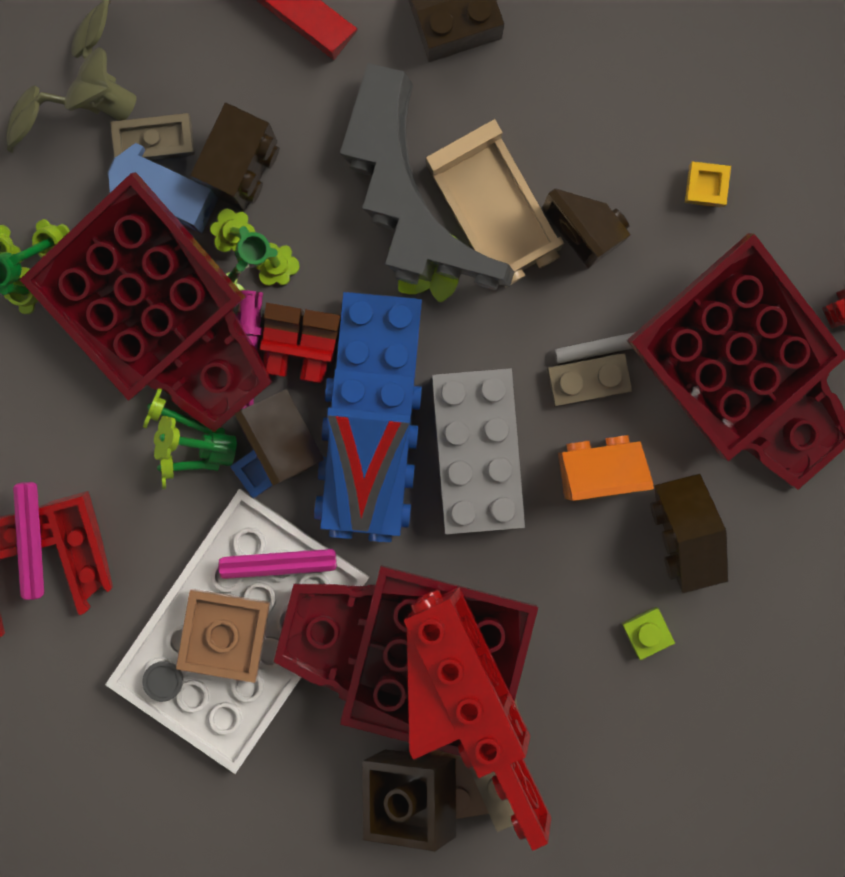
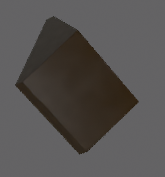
[235,389,324,486]

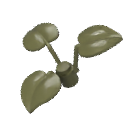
[7,0,136,153]

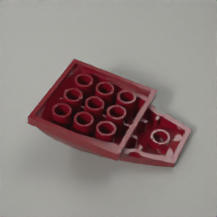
[19,172,272,432]
[627,233,845,490]
[274,565,539,756]

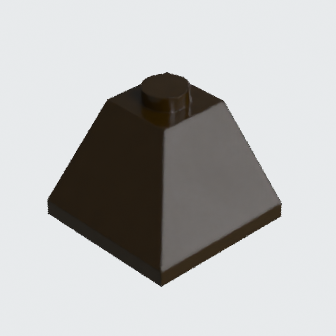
[542,188,631,269]

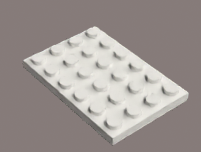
[105,489,369,774]

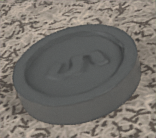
[142,661,183,702]

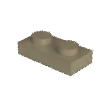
[110,113,195,160]
[547,353,632,407]

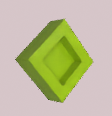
[621,607,675,660]

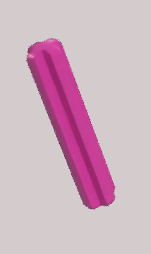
[13,482,44,600]
[218,549,337,579]

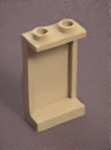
[426,119,564,287]

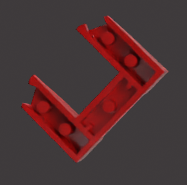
[0,491,113,637]

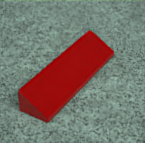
[256,0,358,60]

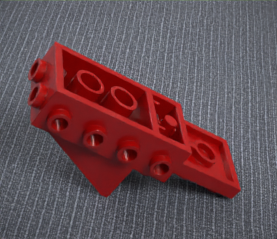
[403,587,552,851]

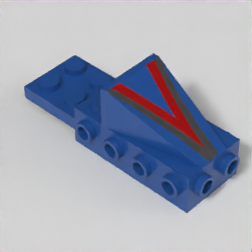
[314,292,422,542]

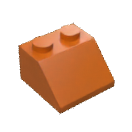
[558,435,654,501]

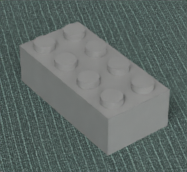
[432,368,525,534]

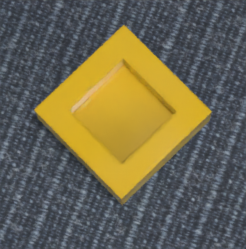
[685,161,731,208]

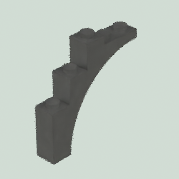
[340,63,515,290]

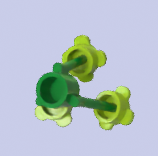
[0,219,70,314]

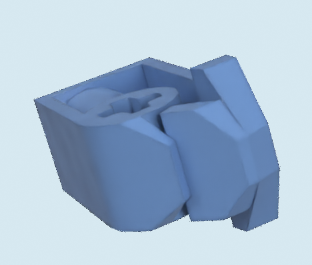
[107,143,218,234]

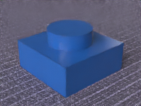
[230,450,273,499]

